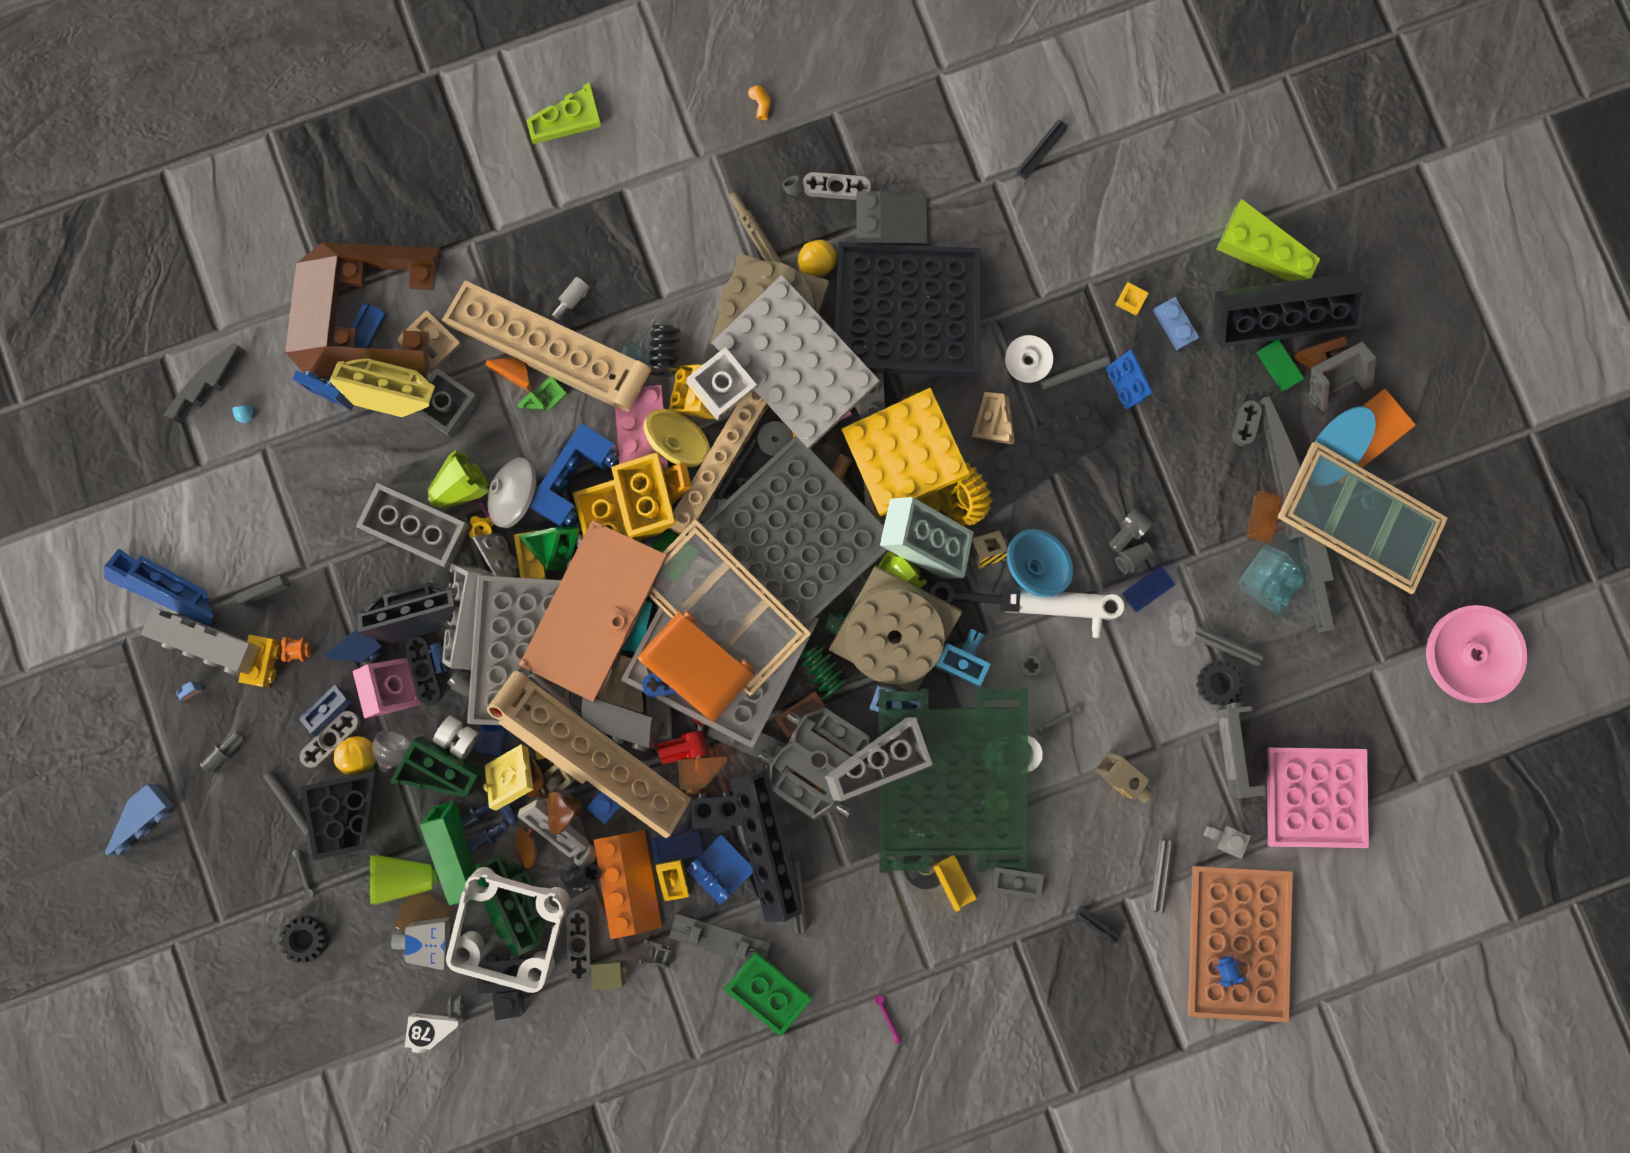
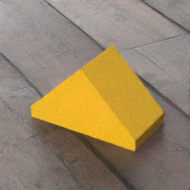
[656,859,689,901]

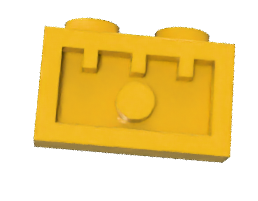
[238,635,281,688]

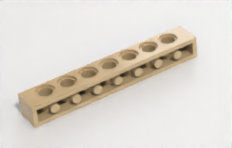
[668,391,769,536]

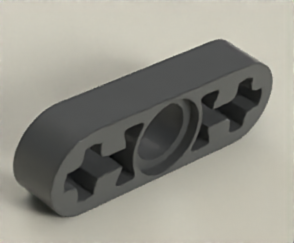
[567,908,592,982]

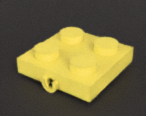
[483,744,533,810]

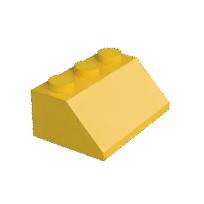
[611,452,676,541]
[573,480,642,543]

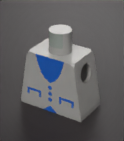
[391,917,451,970]

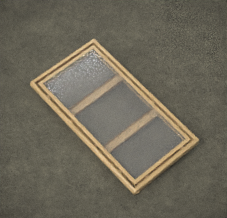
[648,519,812,696]

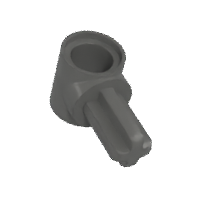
[1109,507,1153,553]

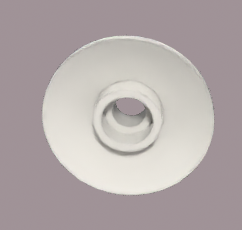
[1005,335,1053,383]

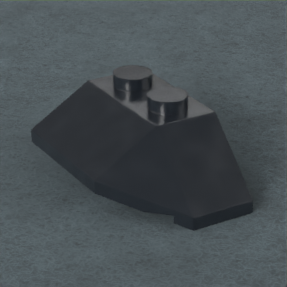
[357,582,455,643]

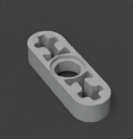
[803,172,871,200]
[300,711,361,768]

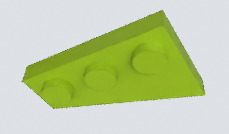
[526,82,601,144]

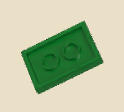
[724,950,813,1036]

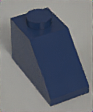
[324,628,387,663]

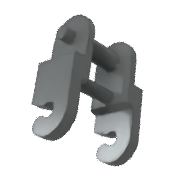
[638,939,674,970]

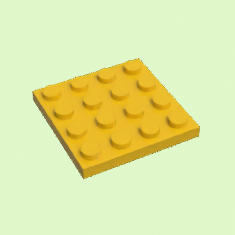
[842,388,970,516]

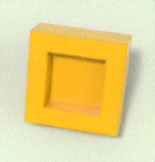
[1115,282,1148,316]

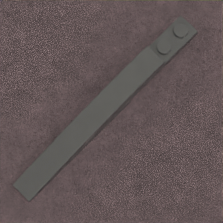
[1258,397,1336,633]

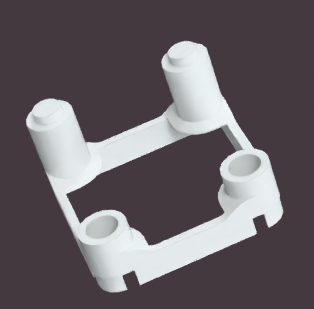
[446,867,569,993]

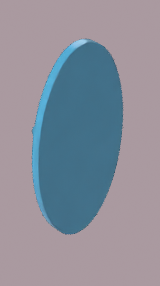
[1308,406,1376,487]

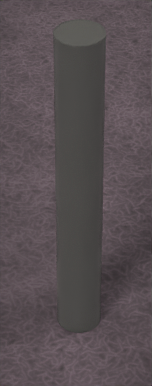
[1041,356,1110,389]
[263,771,308,836]

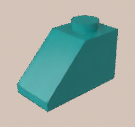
[622,601,654,652]

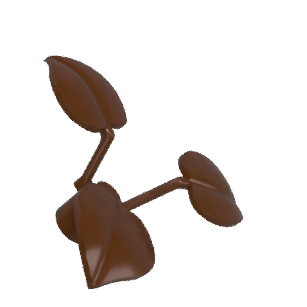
[514,755,582,871]

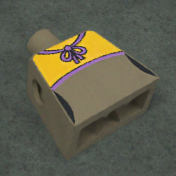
[1093,752,1153,803]

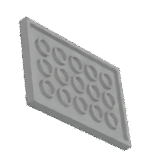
[711,275,881,449]
[467,575,570,725]

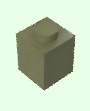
[590,960,628,990]

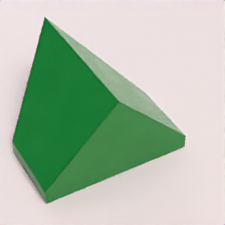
[518,526,579,570]

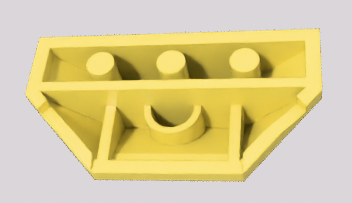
[330,359,435,417]

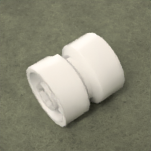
[433,715,480,760]

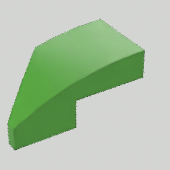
[517,376,569,410]

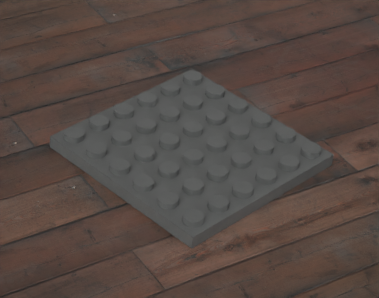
[693,436,888,642]

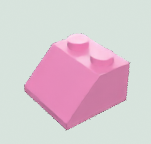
[353,658,421,718]

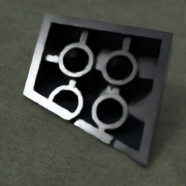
[300,771,376,860]

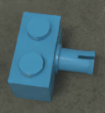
[934,629,991,687]

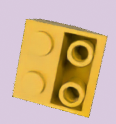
[669,365,721,419]

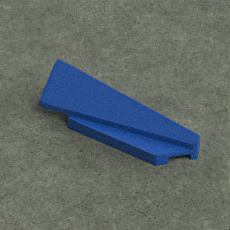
[104,548,213,627]

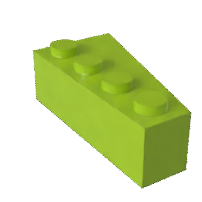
[1217,199,1320,281]

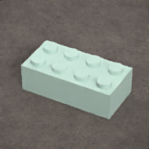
[880,497,974,578]

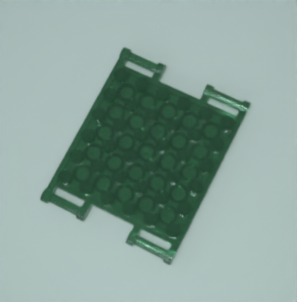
[878,688,1028,873]

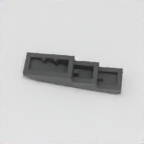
[164,343,245,424]

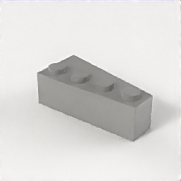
[442,563,494,670]
[141,607,260,676]
[825,717,933,801]

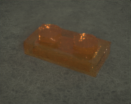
[1246,491,1281,544]

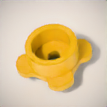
[469,516,494,539]

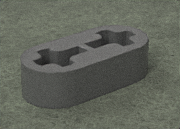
[1232,400,1262,446]

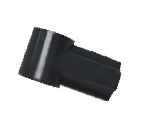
[560,863,602,899]

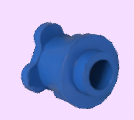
[1215,956,1247,987]

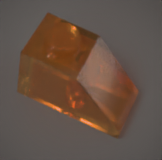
[678,757,729,794]

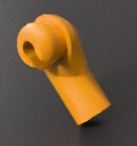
[748,85,771,120]

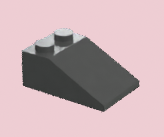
[856,191,927,246]

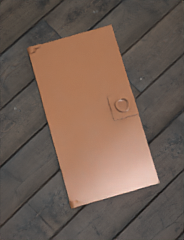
[519,520,667,702]

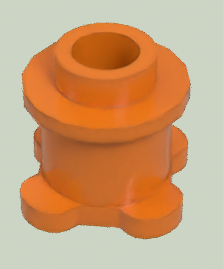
[281,637,312,662]

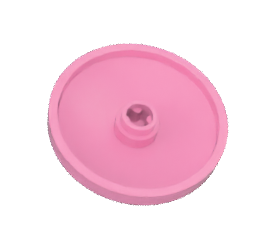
[1426,605,1527,703]

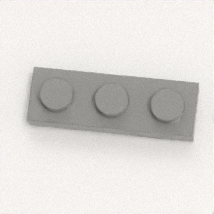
[518,800,589,858]

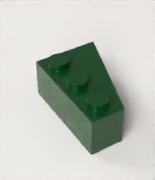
[390,736,485,797]

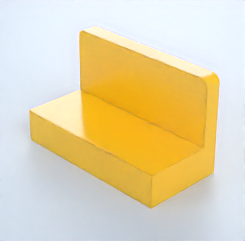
[932,854,976,912]

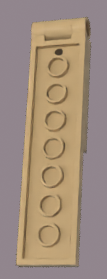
[442,280,652,412]
[487,671,691,838]

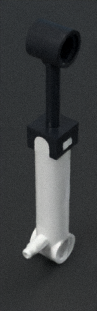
[929,582,1124,638]

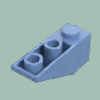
[105,784,174,856]

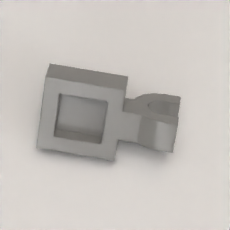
[1203,826,1251,859]

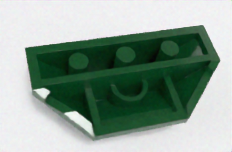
[476,855,546,956]

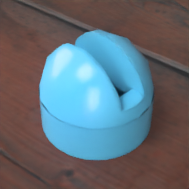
[232,405,253,423]

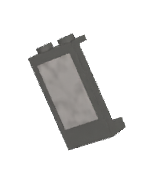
[1216,702,1266,798]

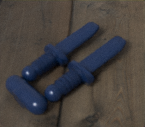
[461,801,518,853]

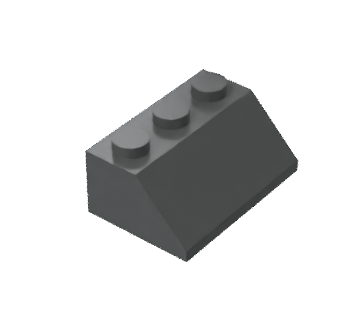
[581,697,664,752]

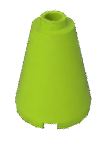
[370,855,437,905]

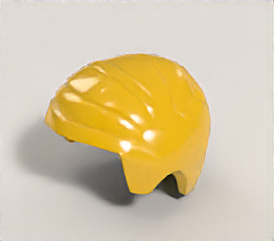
[798,240,837,278]
[334,736,377,776]

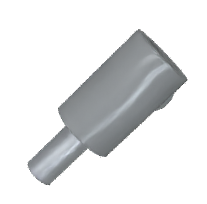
[552,277,590,320]

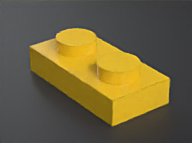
[514,531,546,579]

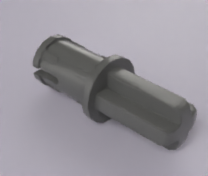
[200,730,245,774]

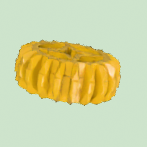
[933,463,992,526]

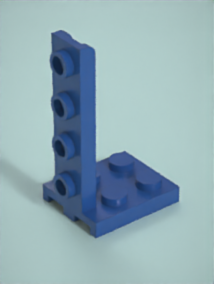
[292,302,387,411]

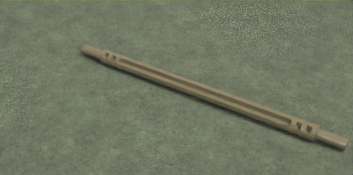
[728,192,860,414]

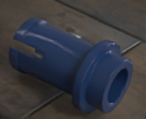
[429,642,451,674]

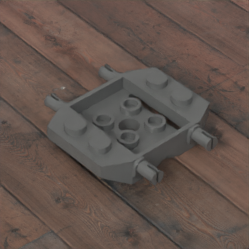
[758,708,870,820]

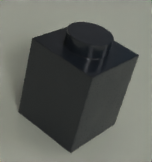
[492,990,525,1020]

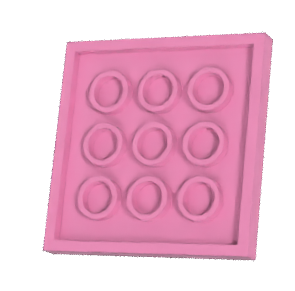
[1267,748,1369,848]

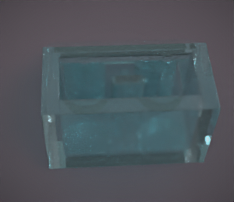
[1237,544,1306,616]

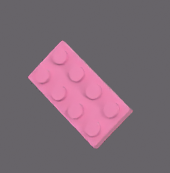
[615,385,669,470]

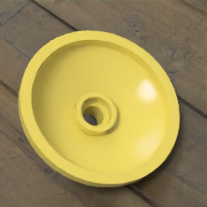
[644,409,710,467]

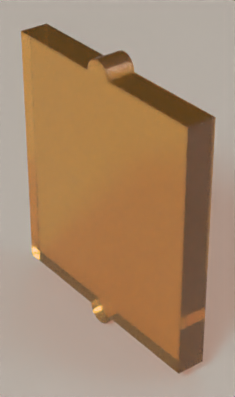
[394,893,451,932]

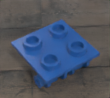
[1106,349,1153,410]
[686,835,753,904]

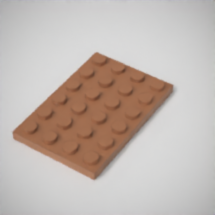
[1188,866,1293,1022]

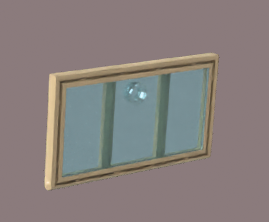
[1278,442,1448,594]

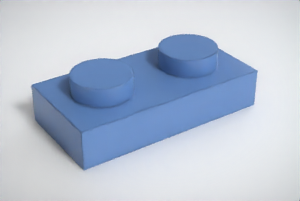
[1153,297,1199,351]

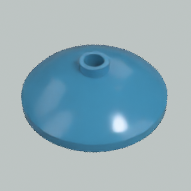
[1007,529,1073,598]

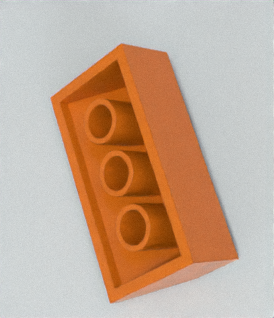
[594,830,662,939]

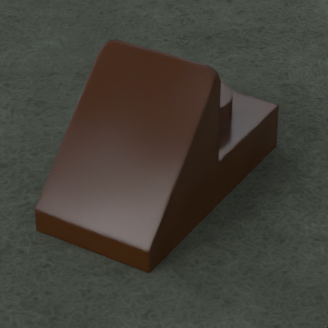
[1293,336,1348,370]

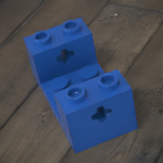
[529,423,619,527]

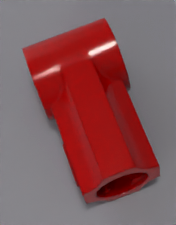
[657,730,709,764]

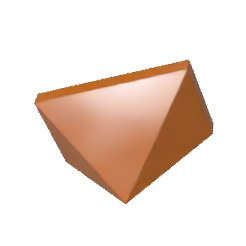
[485,358,533,392]

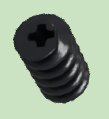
[649,325,681,377]

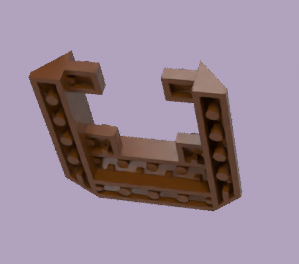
[285,242,441,380]

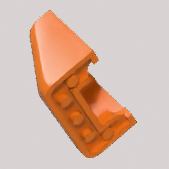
[637,611,756,722]

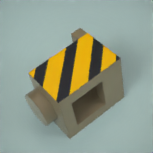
[970,530,1009,570]

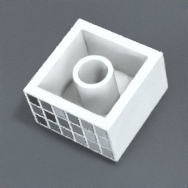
[686,347,757,420]

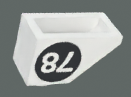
[405,1013,463,1053]

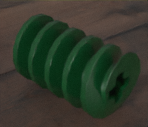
[799,644,848,699]

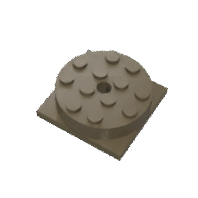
[710,253,830,346]
[829,565,962,694]

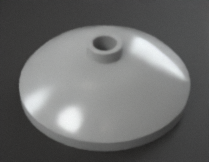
[488,458,536,528]

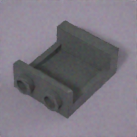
[1309,342,1376,411]

